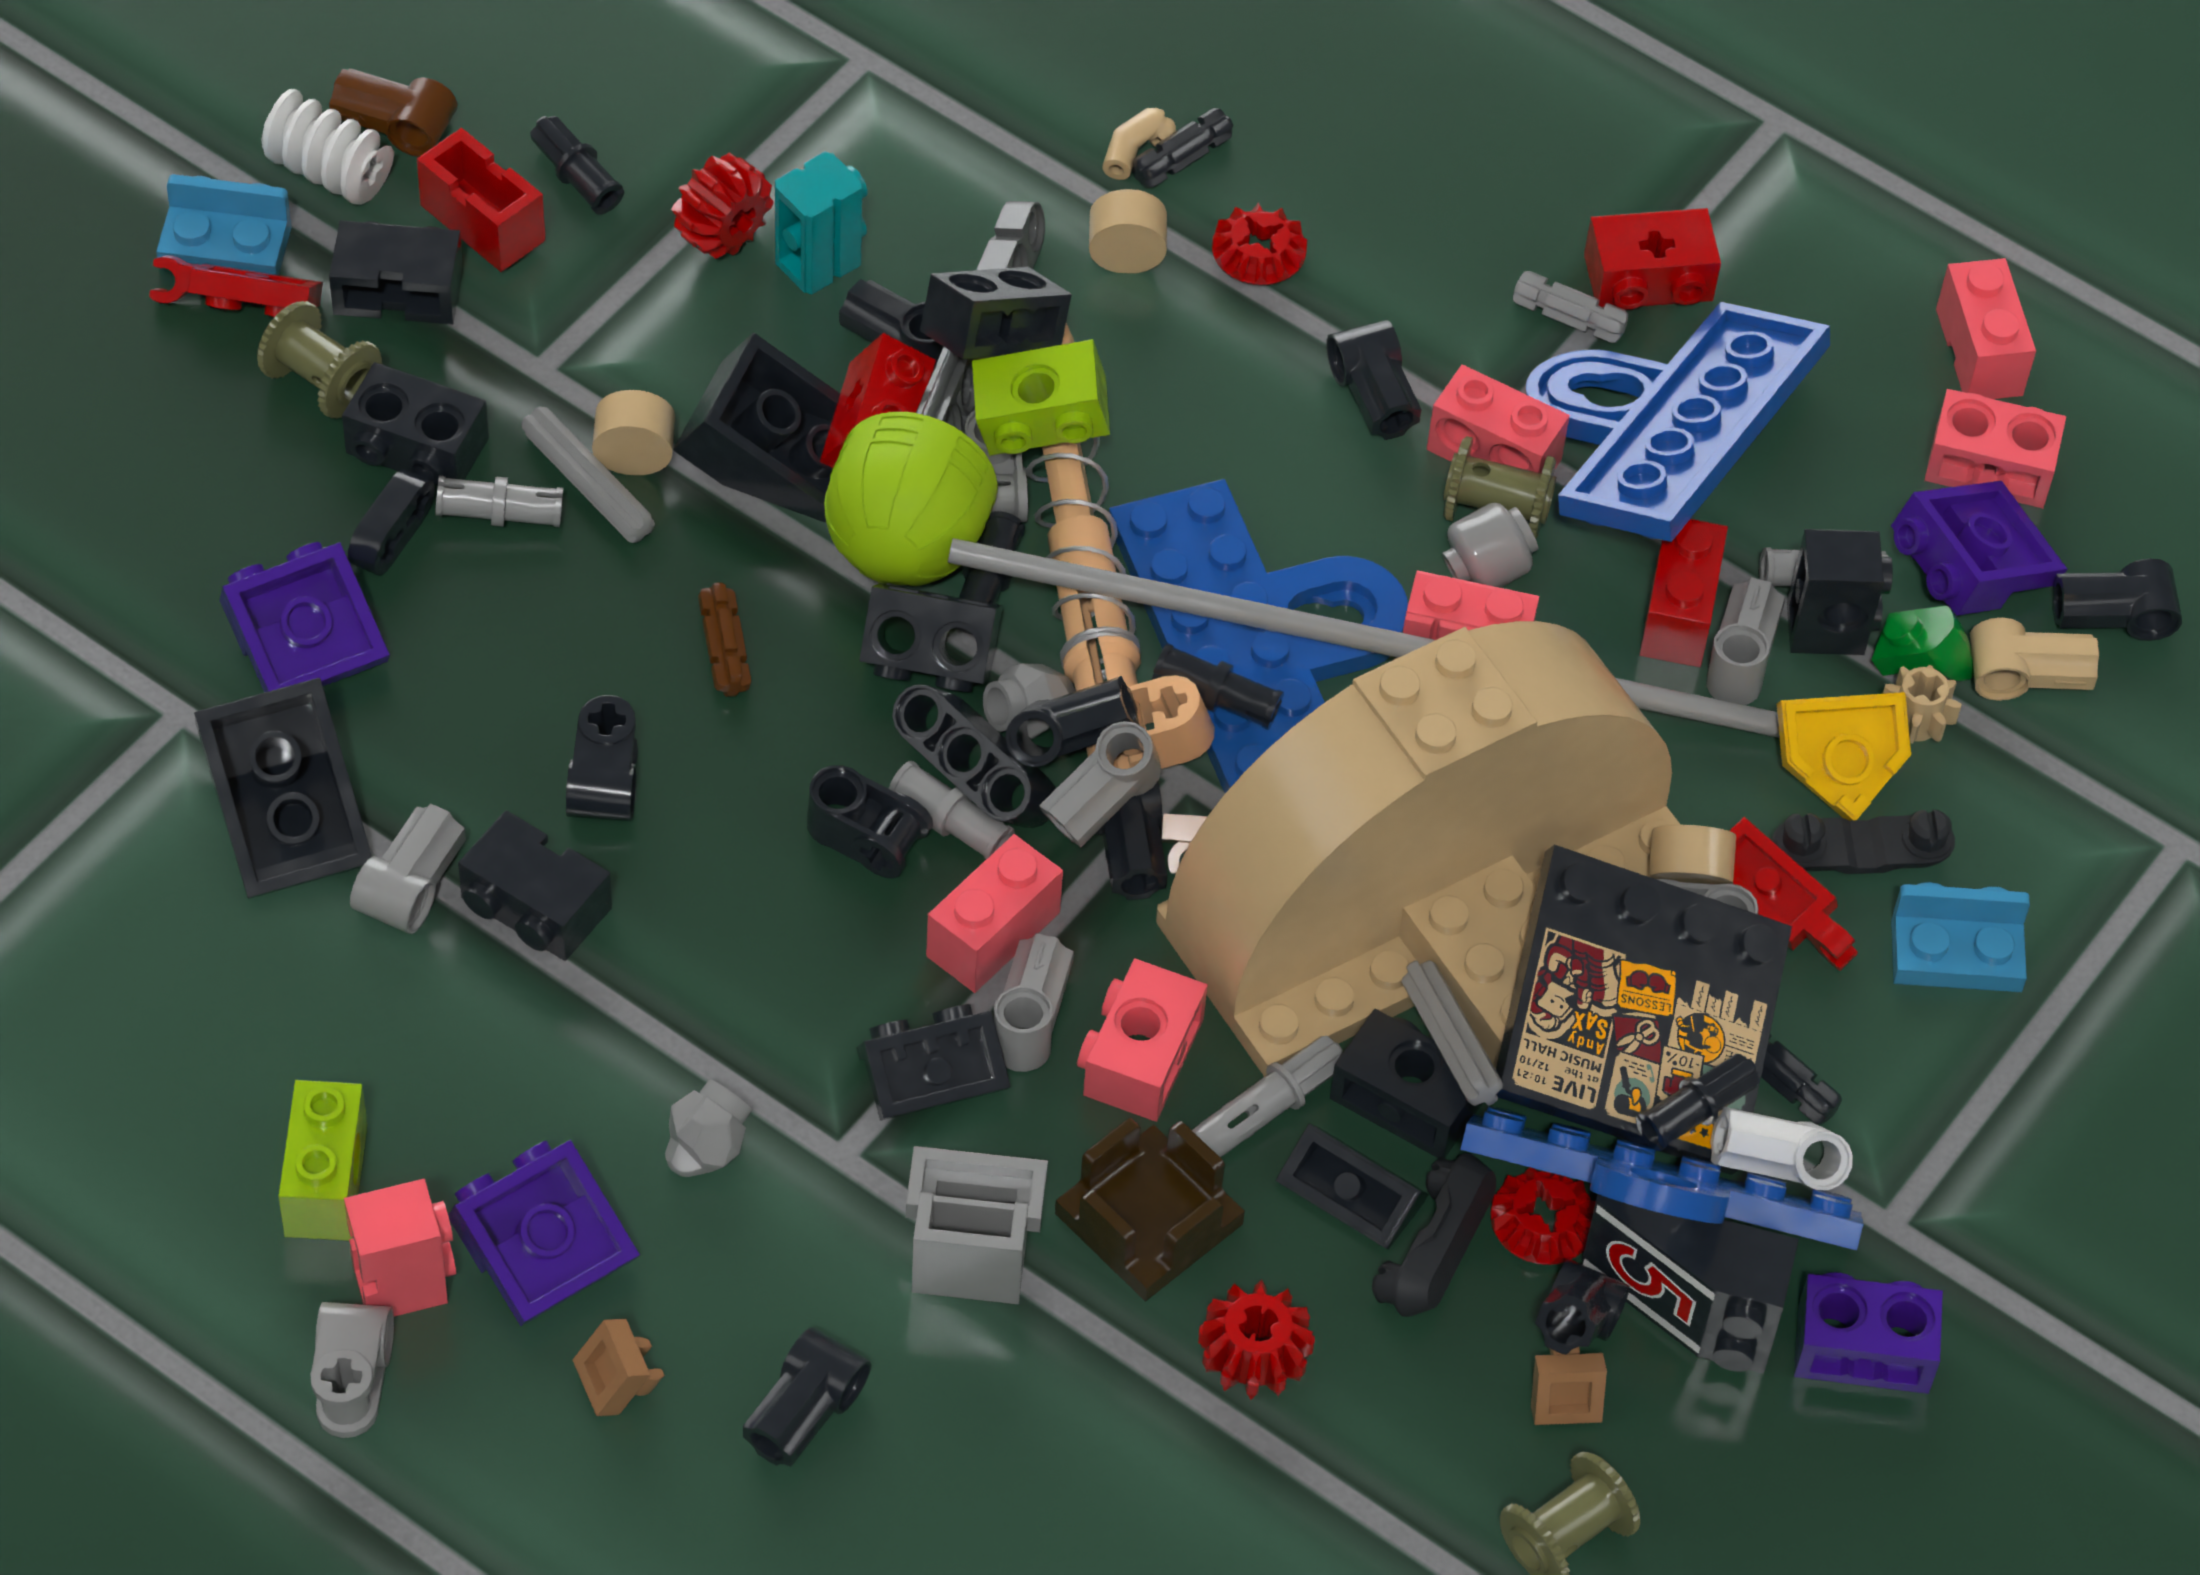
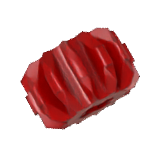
[671,153,774,259]
[1198,1279,1315,1400]

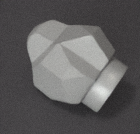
[983,663,1075,739]
[665,1079,752,1177]

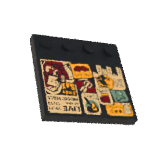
[1496,844,1792,1175]

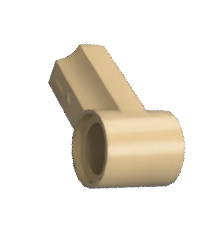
[1970,618,2099,701]

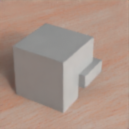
[905,1146,1048,1304]

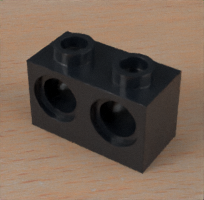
[920,267,1072,359]
[342,362,489,485]
[859,583,1003,692]

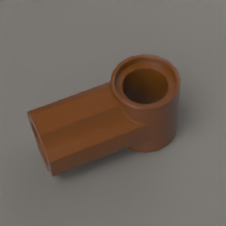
[329,68,458,157]

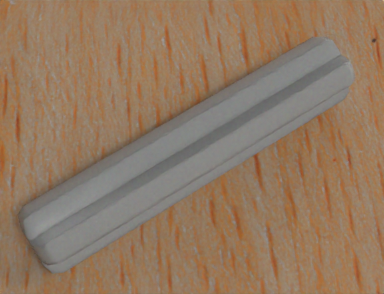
[521,406,655,543]
[1402,960,1503,1106]

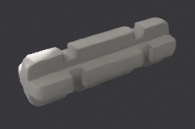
[1513,271,1629,343]

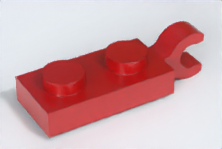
[149,255,323,317]
[1730,817,1858,971]

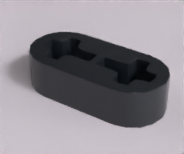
[348,469,435,576]

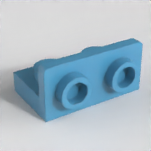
[156,174,292,275]
[1891,882,2030,992]

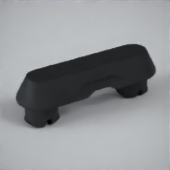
[1773,810,1955,874]
[1372,1153,1496,1317]

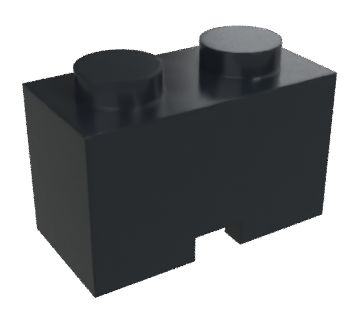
[329,220,463,325]
[458,810,612,961]

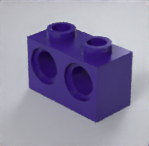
[1794,1272,1943,1394]

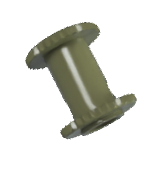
[257,301,382,419]
[1443,436,1557,539]
[1500,1452,1640,1575]

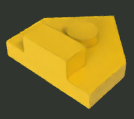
[1777,692,1911,821]

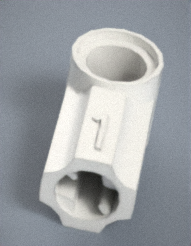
[1710,1107,1853,1190]

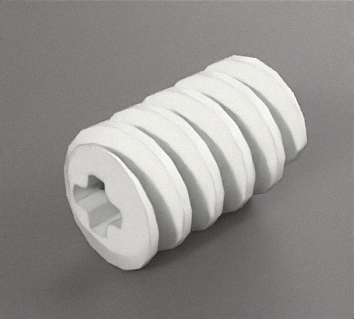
[261,89,394,205]

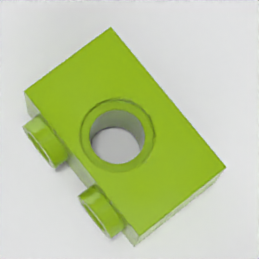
[972,339,1110,456]
[279,1080,367,1241]

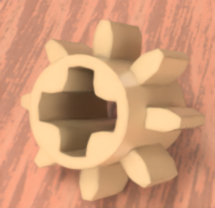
[1883,665,1962,744]

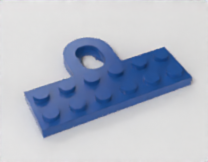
[1526,302,1830,542]
[1108,479,1408,793]
[1460,1107,1863,1250]

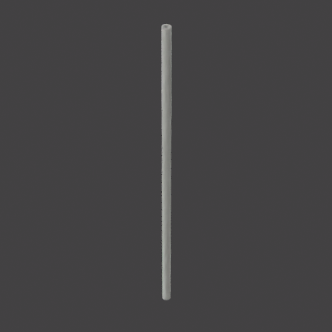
[947,538,1780,738]

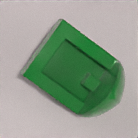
[1871,606,1973,682]

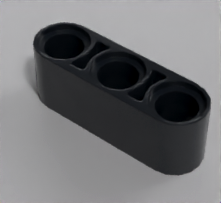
[892,685,1055,828]

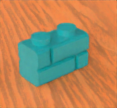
[775,151,868,295]

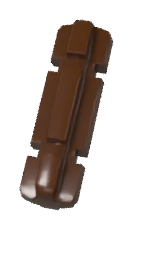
[698,582,751,697]

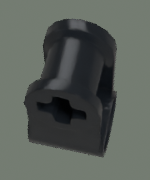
[566,695,638,821]
[807,765,933,878]

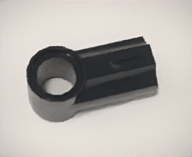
[839,279,944,376]
[1326,320,1422,440]
[2052,558,2182,641]
[1005,676,1139,767]
[1096,781,1167,900]
[1535,1259,1630,1355]
[743,1327,872,1467]

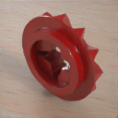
[1212,202,1308,285]
[1491,1167,1596,1265]

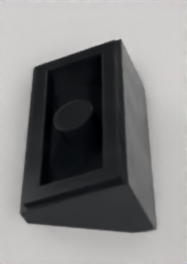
[1275,1124,1429,1250]

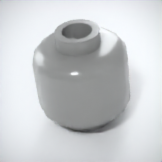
[1442,502,1539,588]

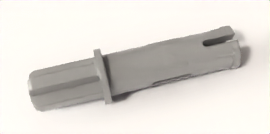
[1192,1036,1343,1157]

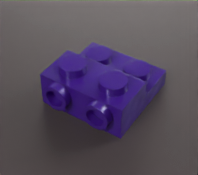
[1891,481,2068,616]
[219,542,390,693]
[448,1139,640,1327]

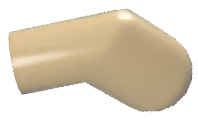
[1102,108,1176,180]

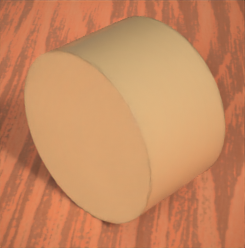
[1089,189,1167,274]
[592,390,675,475]
[1649,825,1736,885]

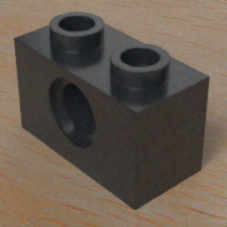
[1787,529,1893,655]
[1330,1009,1483,1159]

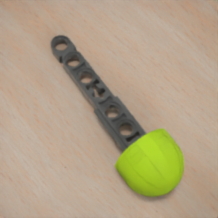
[824,201,1045,586]

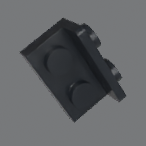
[856,1004,1011,1121]

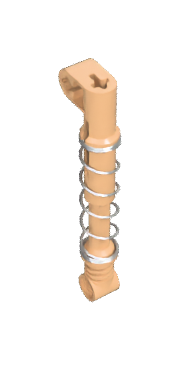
[1026,323,1215,769]

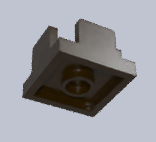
[1055,1118,1245,1302]

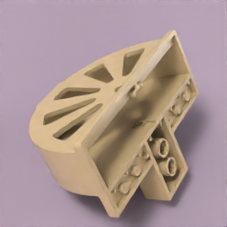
[1156,621,1681,1077]

